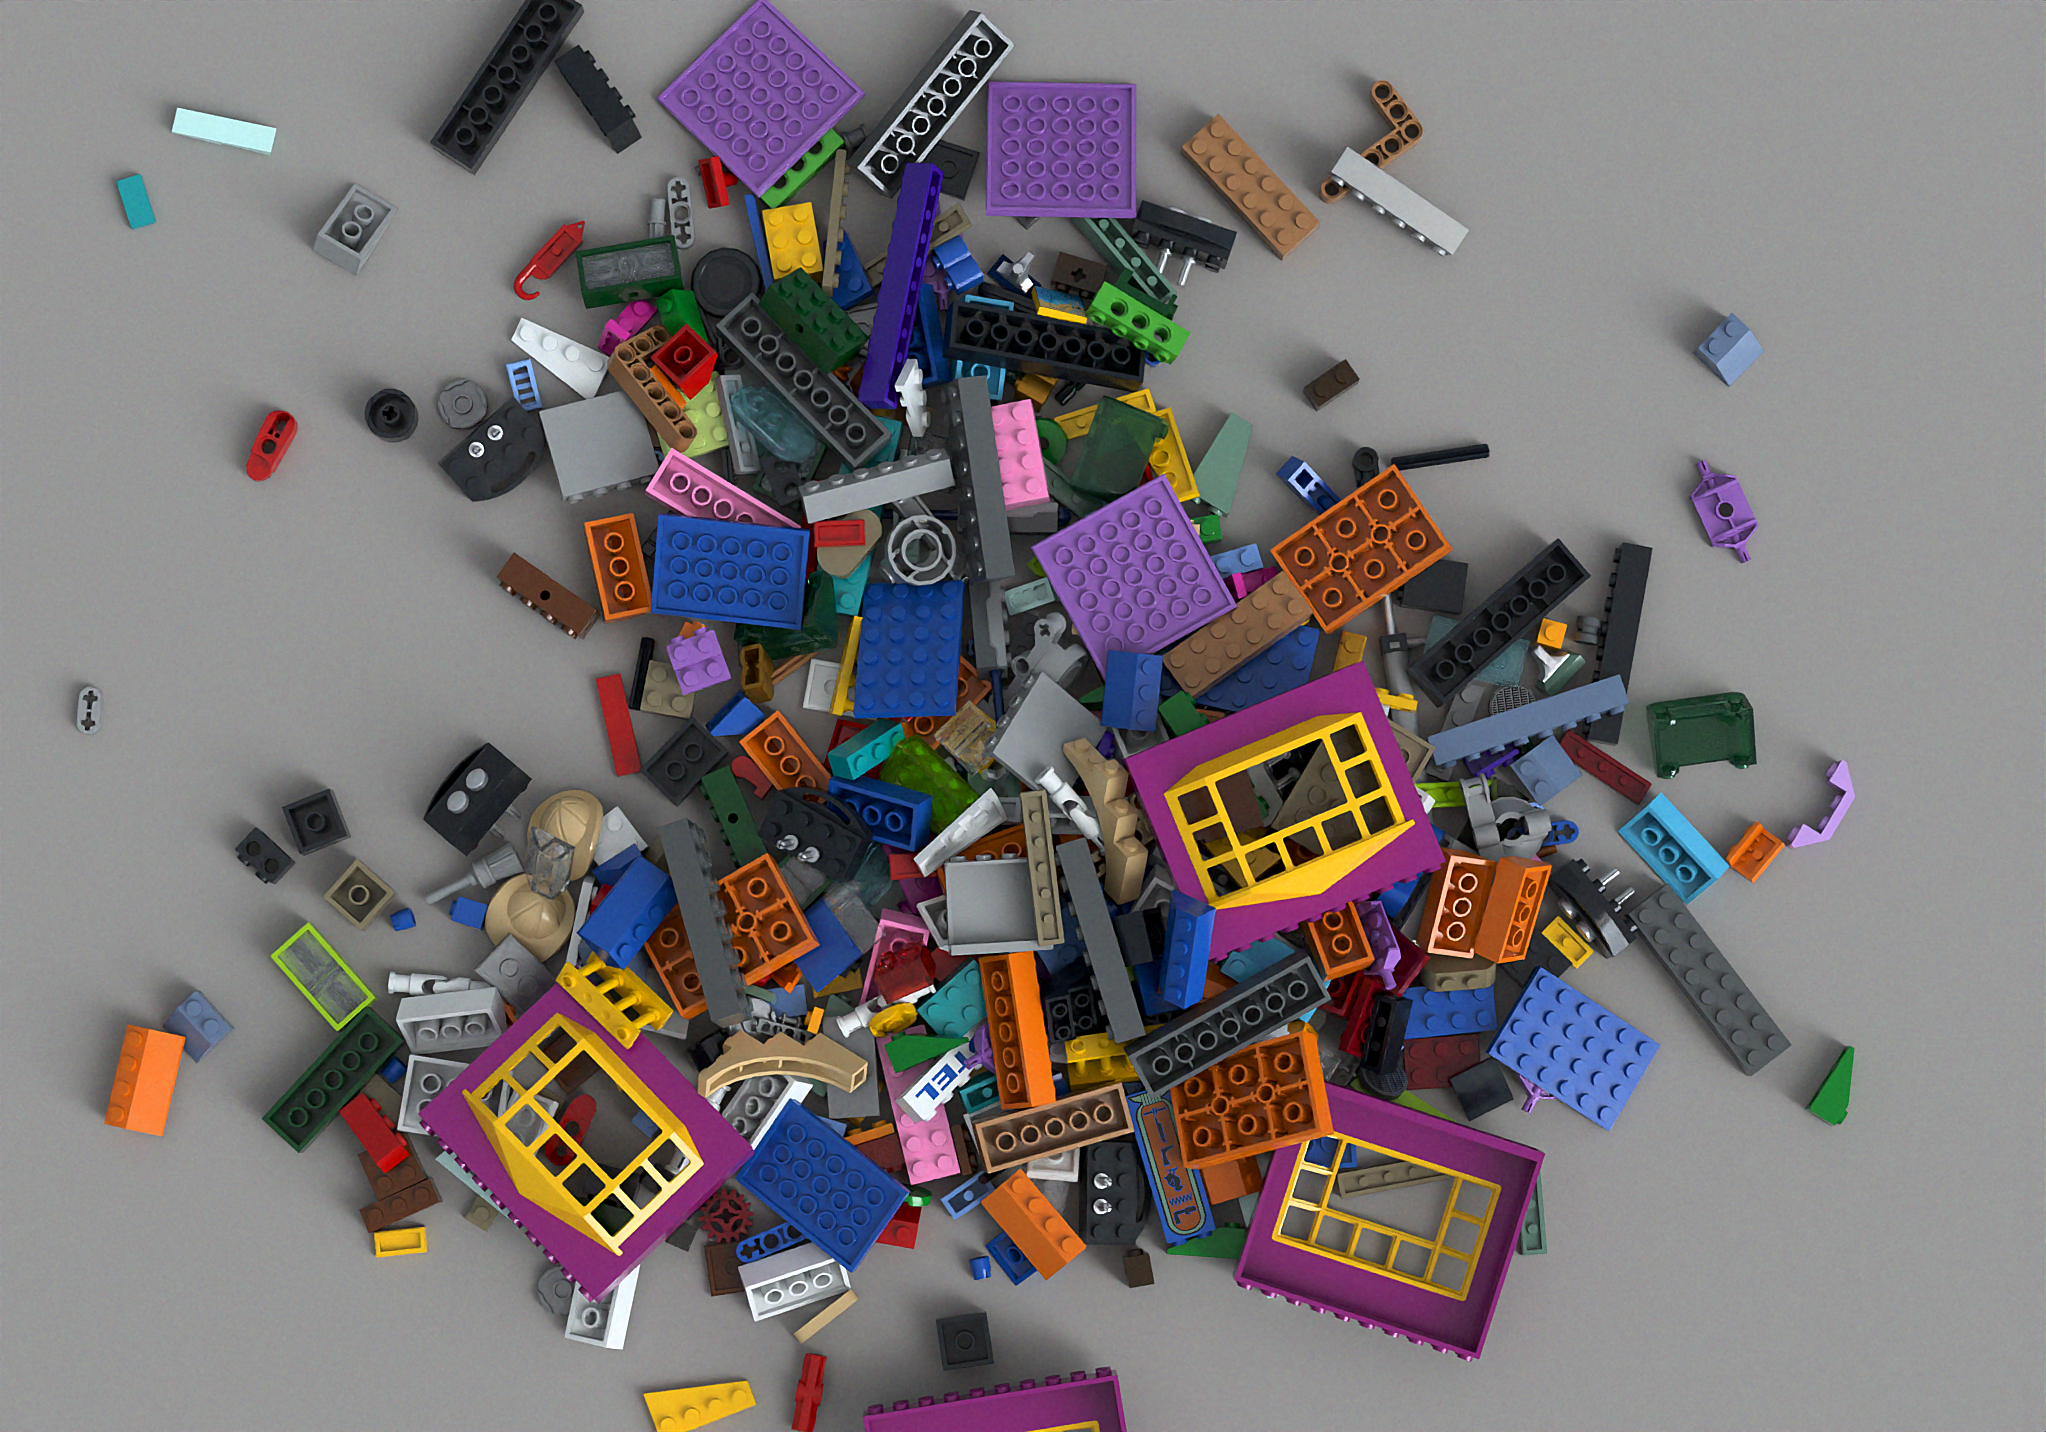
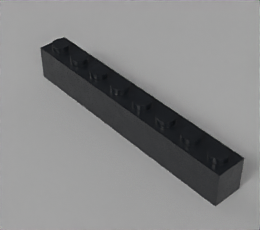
[1582,542,1653,746]

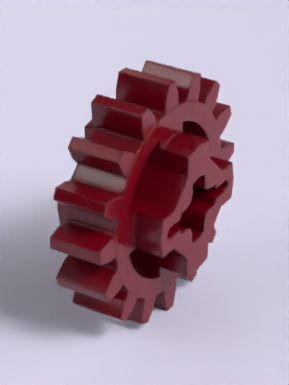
[699,1189,754,1244]

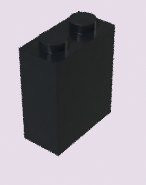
[1396,559,1468,615]

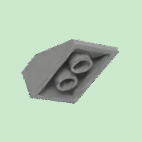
[313,183,398,275]

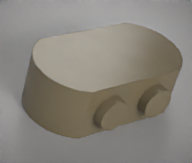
[817,509,884,579]
[1420,950,1496,992]

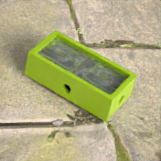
[270,922,379,1032]

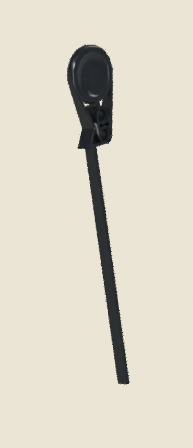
[690,247,762,668]

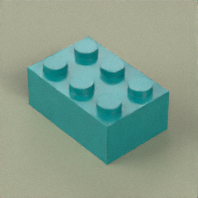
[915,956,987,1037]

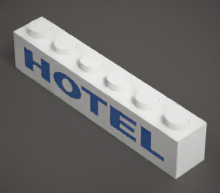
[895,1015,988,1123]

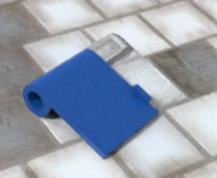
[794,878,887,992]

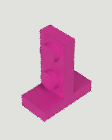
[598,299,657,357]
[1223,566,1278,603]

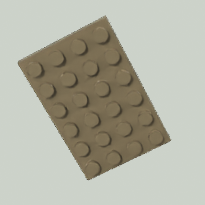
[1270,718,1436,856]

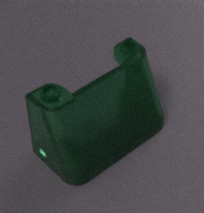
[1070,395,1169,506]
[733,570,839,661]
[1646,692,1757,779]

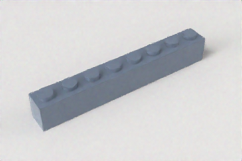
[1427,674,1629,770]

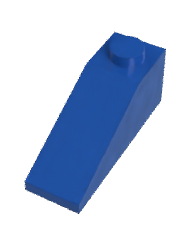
[1276,456,1341,515]

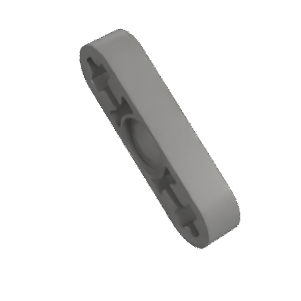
[667,177,695,250]

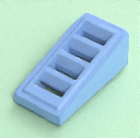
[506,358,543,411]

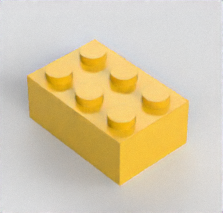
[762,202,824,283]

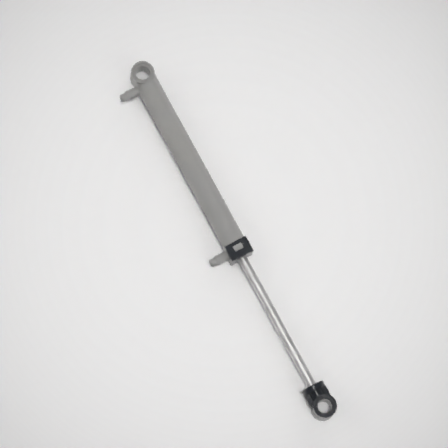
[1352,447,1457,839]

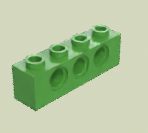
[754,128,846,209]
[1085,281,1190,365]

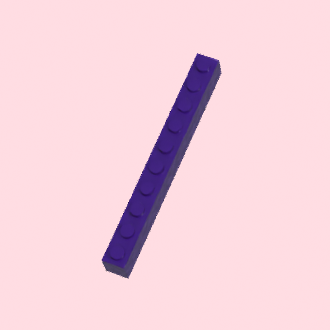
[858,163,944,409]

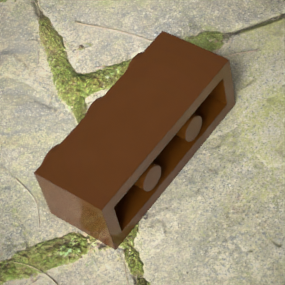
[359,1178,443,1233]

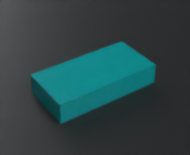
[116,174,156,230]

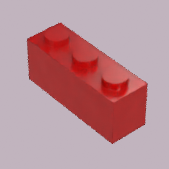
[339,1093,410,1173]

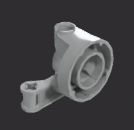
[878,495,970,586]
[989,612,1091,712]
[1459,773,1552,886]

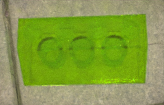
[879,734,981,836]

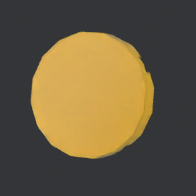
[868,1003,918,1038]

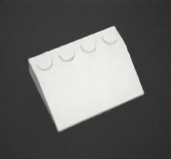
[397,1054,513,1137]

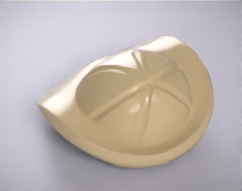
[527,789,603,881]
[485,872,577,962]

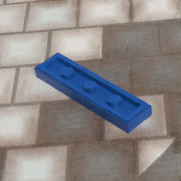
[744,194,774,291]

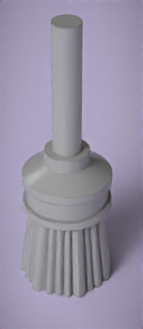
[424,842,525,905]

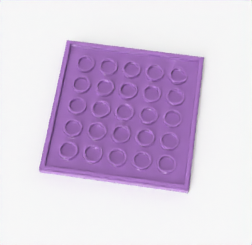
[656,0,865,198]
[986,81,1136,218]
[1031,474,1237,680]

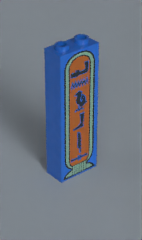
[1125,1089,1216,1246]

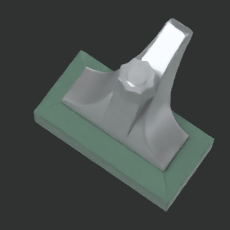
[1527,644,1586,697]
[981,761,1021,797]

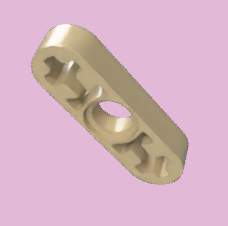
[794,1288,859,1344]

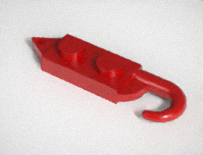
[513,221,585,300]

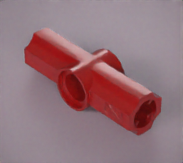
[791,1353,827,1432]

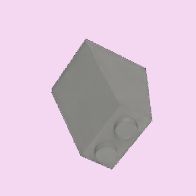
[630,963,689,1040]

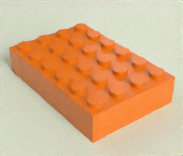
[1270,464,1454,635]
[644,853,820,1020]
[1170,1031,1334,1170]

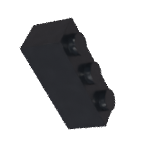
[1359,992,1413,1075]

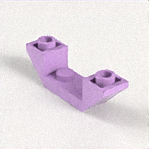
[1786,760,1855,849]

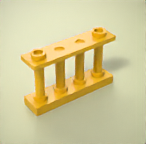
[828,616,892,721]
[556,951,674,1049]
[1065,1024,1165,1090]

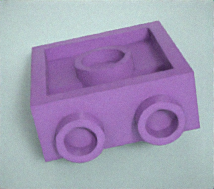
[666,627,731,696]

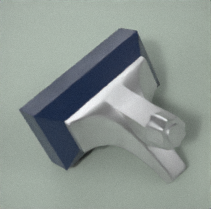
[987,250,1041,299]

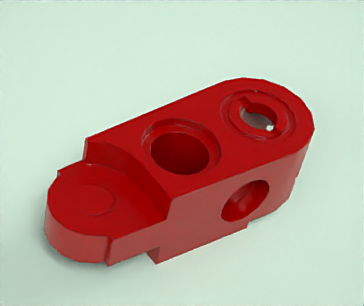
[246,410,298,482]
[545,1094,598,1166]

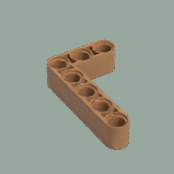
[1319,80,1423,204]
[606,325,697,453]

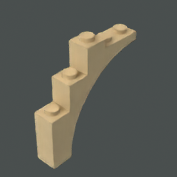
[1062,738,1149,905]
[698,1030,868,1098]

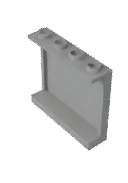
[538,390,659,504]
[981,672,1108,810]
[944,853,1054,956]

